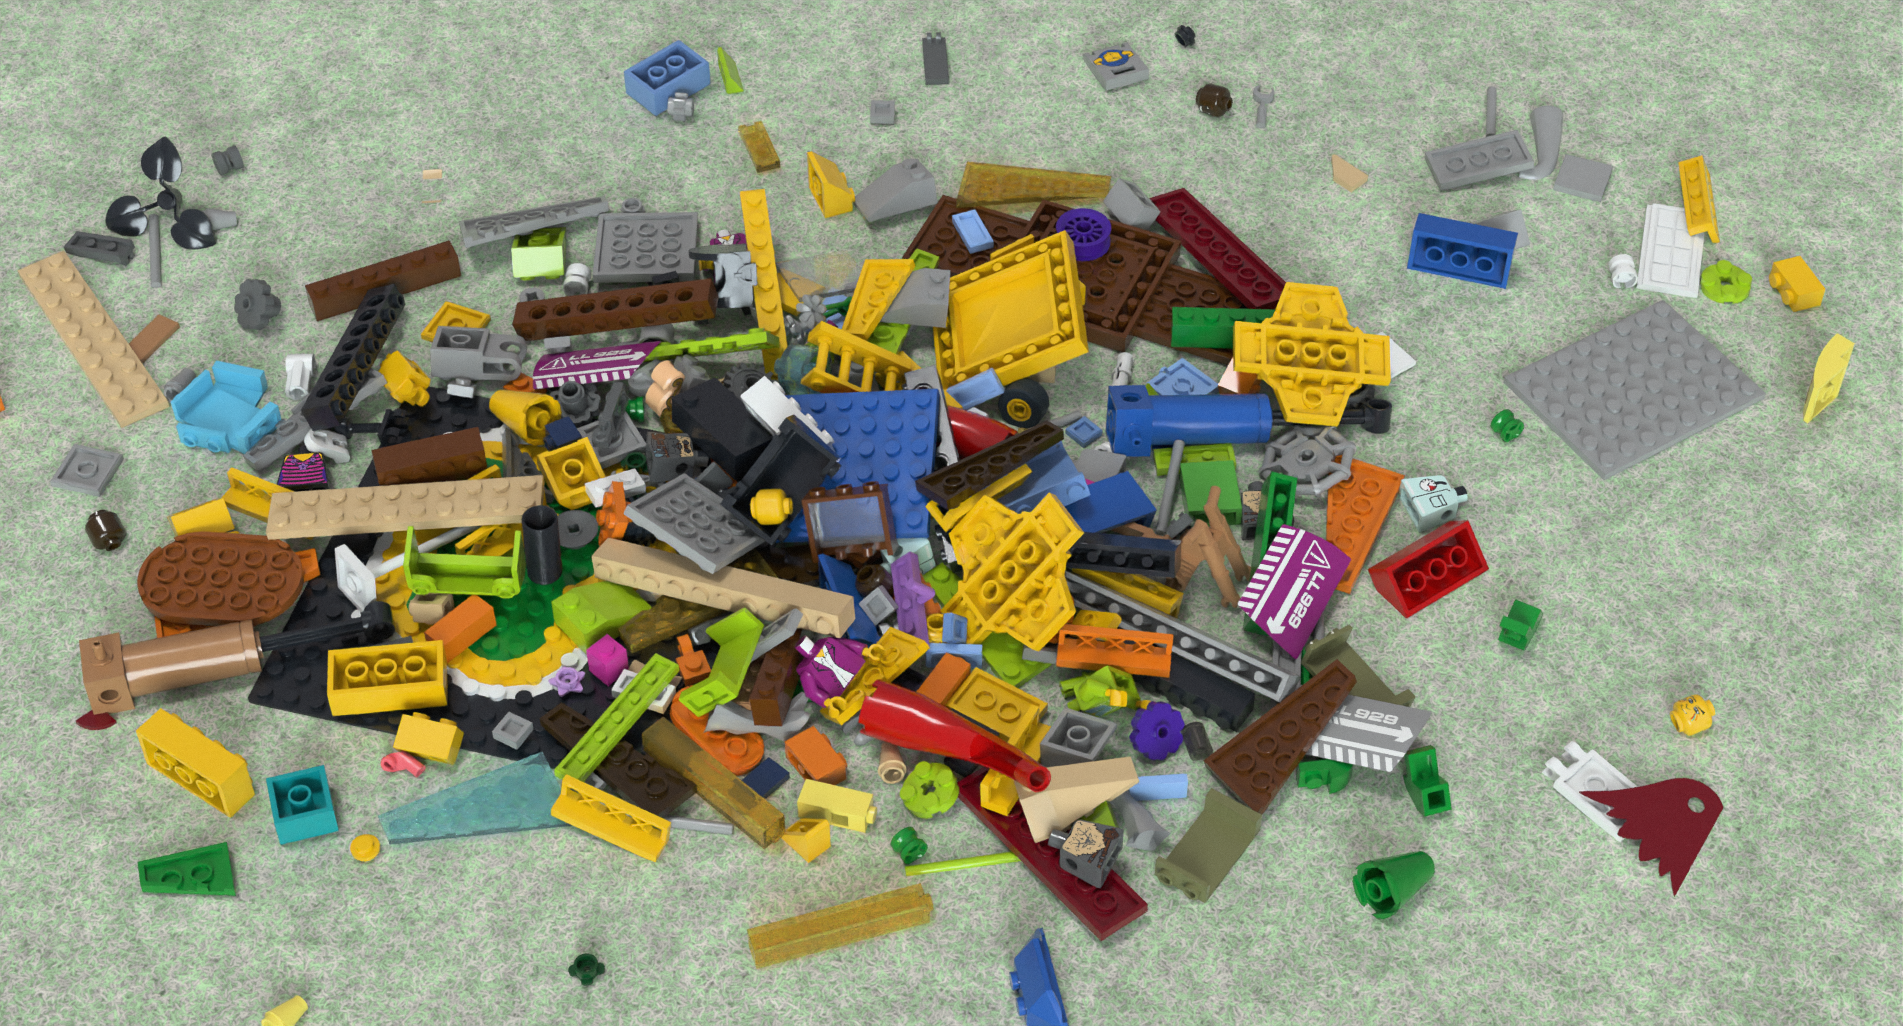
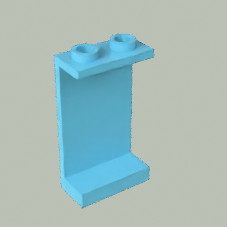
[176,361,268,453]
[171,369,281,454]

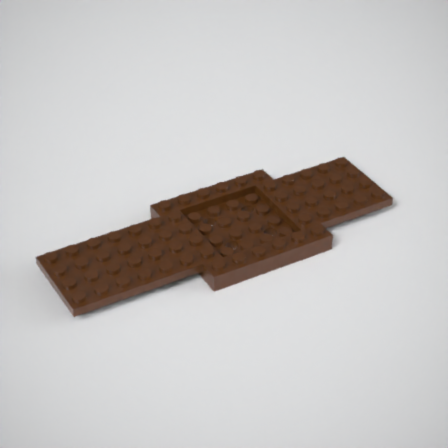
[902,195,1276,365]

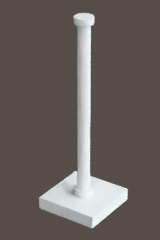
[335,525,483,612]

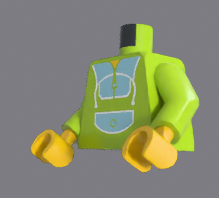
[1067,665,1151,718]

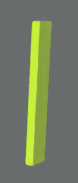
[554,653,680,782]

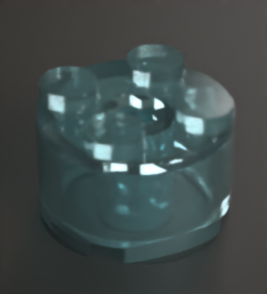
[774,344,832,395]

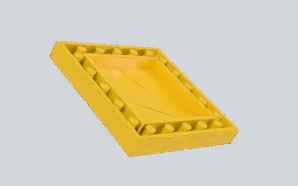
[933,230,1089,391]

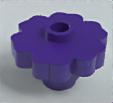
[1129,701,1185,760]

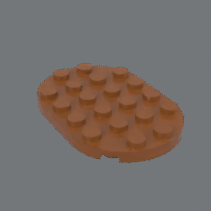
[137,531,304,627]

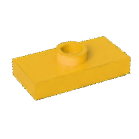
[1069,609,1122,641]

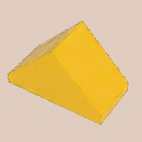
[779,818,831,863]

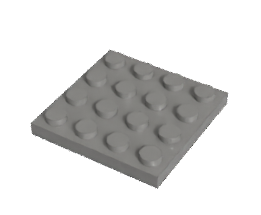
[593,212,698,283]
[624,473,766,574]

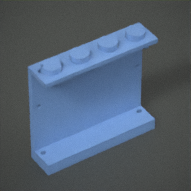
[969,441,1091,514]

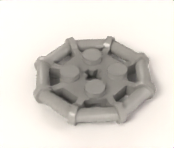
[1258,425,1357,498]

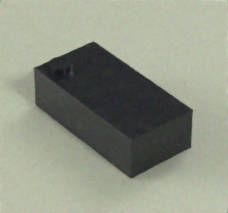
[672,377,773,480]

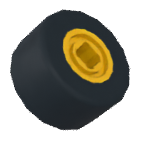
[998,378,1049,429]

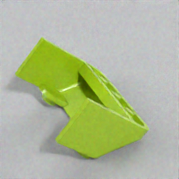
[403,526,526,598]

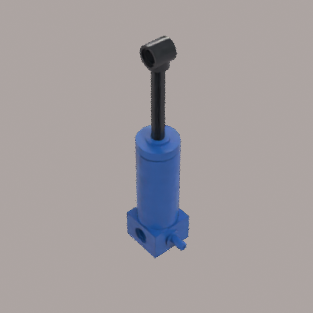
[1105,385,1392,457]

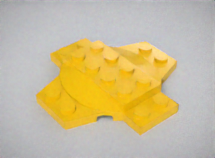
[1233,282,1391,427]
[940,492,1084,652]

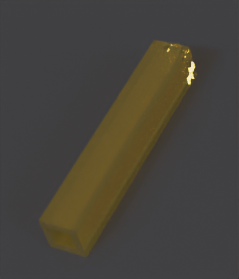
[642,717,785,849]
[747,883,934,969]

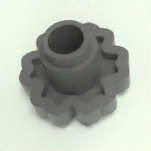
[234,279,281,330]
[550,381,603,428]

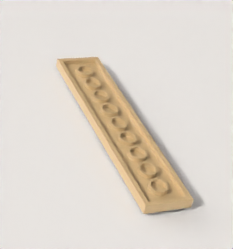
[17,250,170,428]
[266,475,544,540]

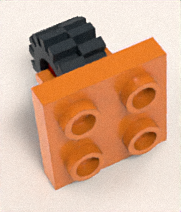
[596,481,657,547]

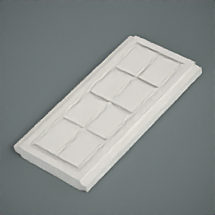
[1636,203,1705,298]

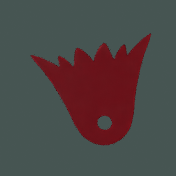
[1579,778,1724,897]

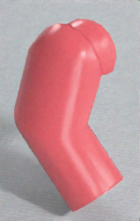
[380,751,426,778]

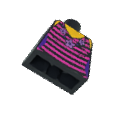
[276,446,330,492]

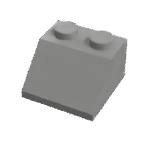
[1040,707,1117,768]

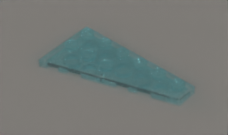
[378,752,573,845]

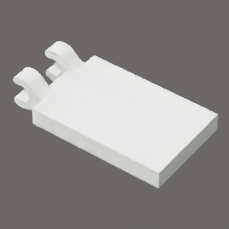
[1542,741,1637,842]

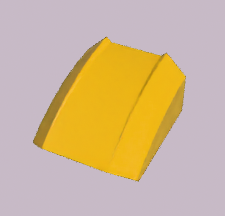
[537,437,606,510]

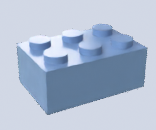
[624,40,711,116]

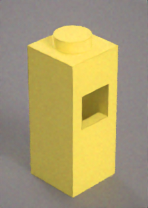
[797,779,877,833]

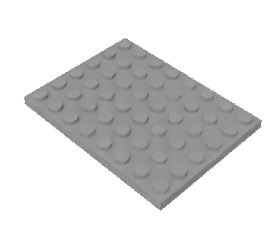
[1503,300,1766,480]

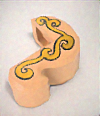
[645,360,685,420]

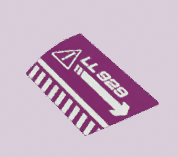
[533,341,661,389]
[1238,524,1351,659]

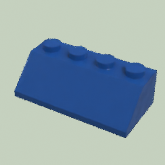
[1407,213,1518,289]
[818,554,882,648]

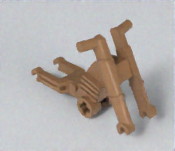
[1110,486,1251,608]

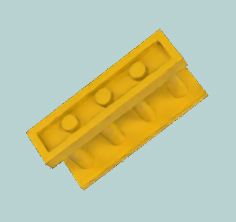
[800,321,911,394]

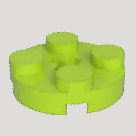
[1700,260,1752,304]
[900,761,959,819]

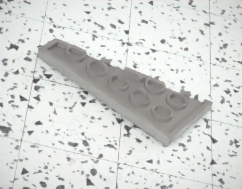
[459,196,609,248]
[243,368,387,471]

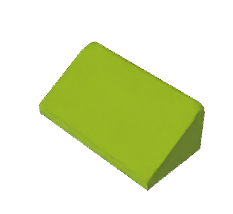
[717,47,744,94]

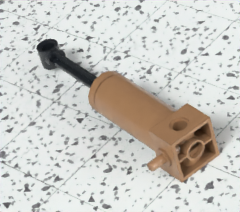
[79,601,395,715]

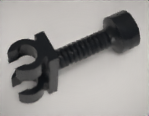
[335,408,410,446]

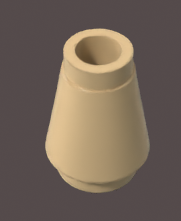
[878,742,907,784]

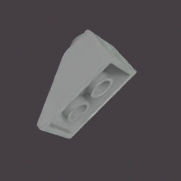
[853,159,938,222]
[880,268,950,328]

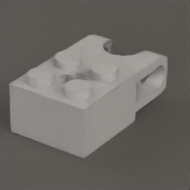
[430,326,527,381]

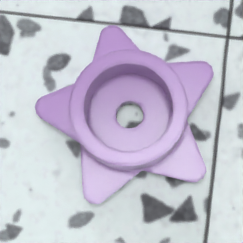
[548,666,585,697]

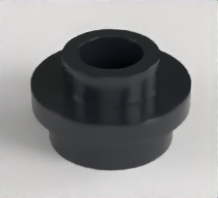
[1174,25,1196,48]

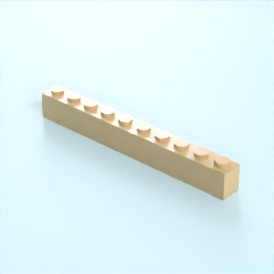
[592,538,855,638]

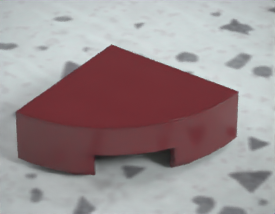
[76,710,117,730]

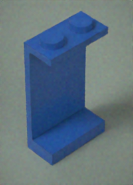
[1064,471,1157,533]

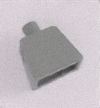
[1071,448,1127,482]

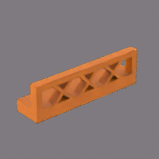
[1056,624,1174,678]

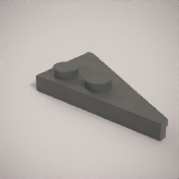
[502,428,555,504]

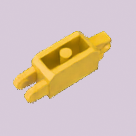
[378,350,431,407]

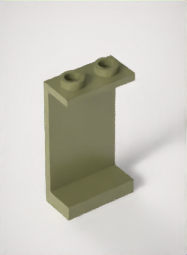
[1301,624,1416,707]
[1155,788,1262,903]

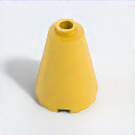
[489,390,562,446]

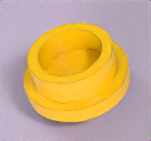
[350,834,380,861]

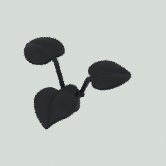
[105,136,216,250]

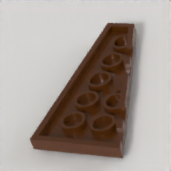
[1203,659,1357,815]

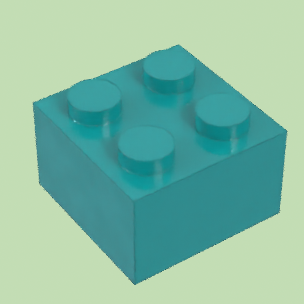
[266,765,339,845]

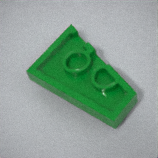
[137,842,236,896]

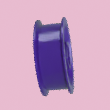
[1056,208,1111,261]

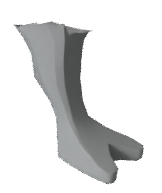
[703,692,810,742]
[1110,790,1171,851]

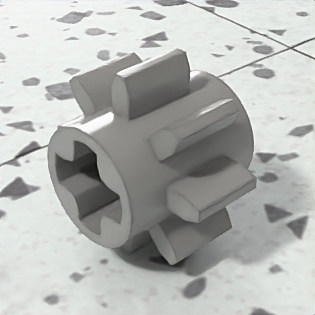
[668,92,694,121]

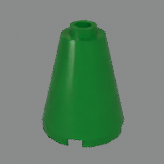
[1352,851,1435,919]

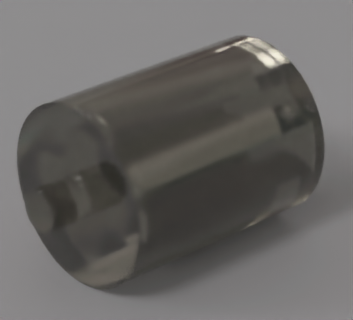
[1181,722,1213,761]

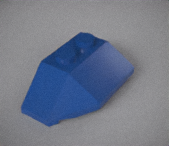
[1009,928,1069,1026]

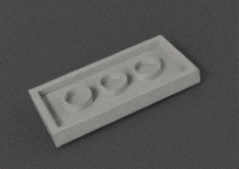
[1425,130,1534,191]

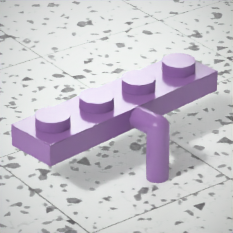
[891,552,935,647]

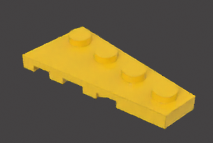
[841,259,916,341]
[820,627,930,726]

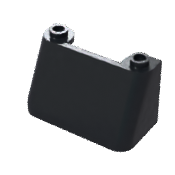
[720,414,842,545]

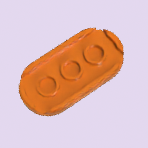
[670,685,764,776]

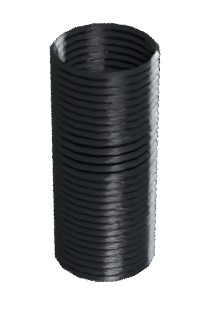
[521,505,563,585]

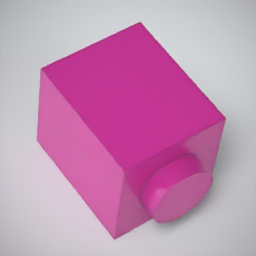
[586,634,629,686]

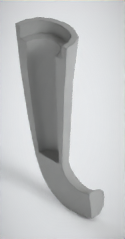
[1519,105,1563,180]

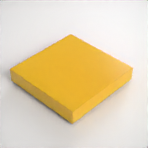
[421,301,491,342]

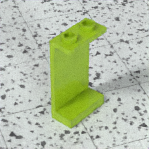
[679,607,764,717]

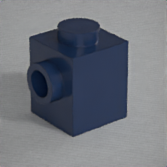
[543,416,582,452]

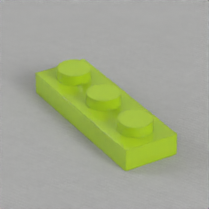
[1153,443,1236,476]

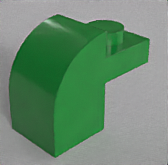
[1498,599,1543,651]
[1403,745,1452,817]
[1296,757,1354,794]

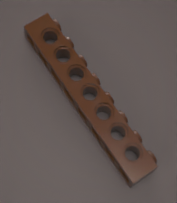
[512,278,719,341]

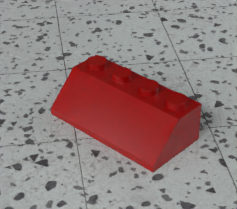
[1368,520,1489,618]

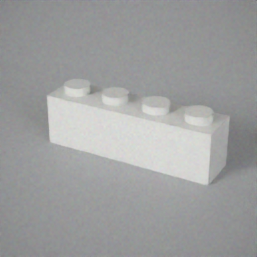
[740,376,836,453]

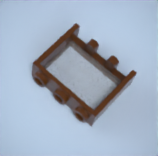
[802,481,899,563]

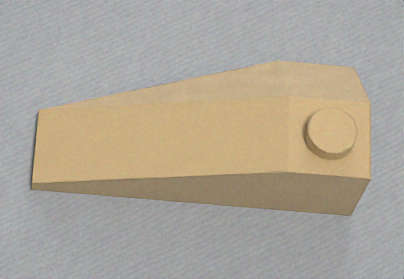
[1014,756,1139,843]

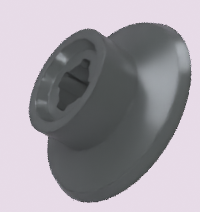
[558,510,598,549]

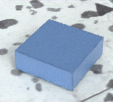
[1065,416,1103,448]
[942,613,967,644]

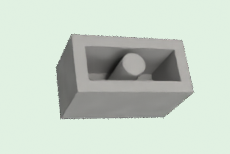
[1103,178,1161,231]

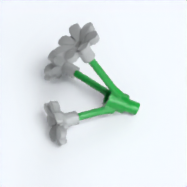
[785,294,853,361]

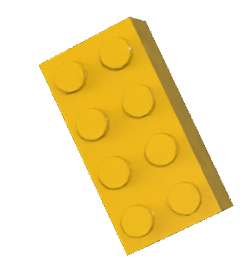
[327,640,447,716]
[136,708,255,818]

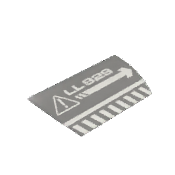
[1298,685,1432,772]

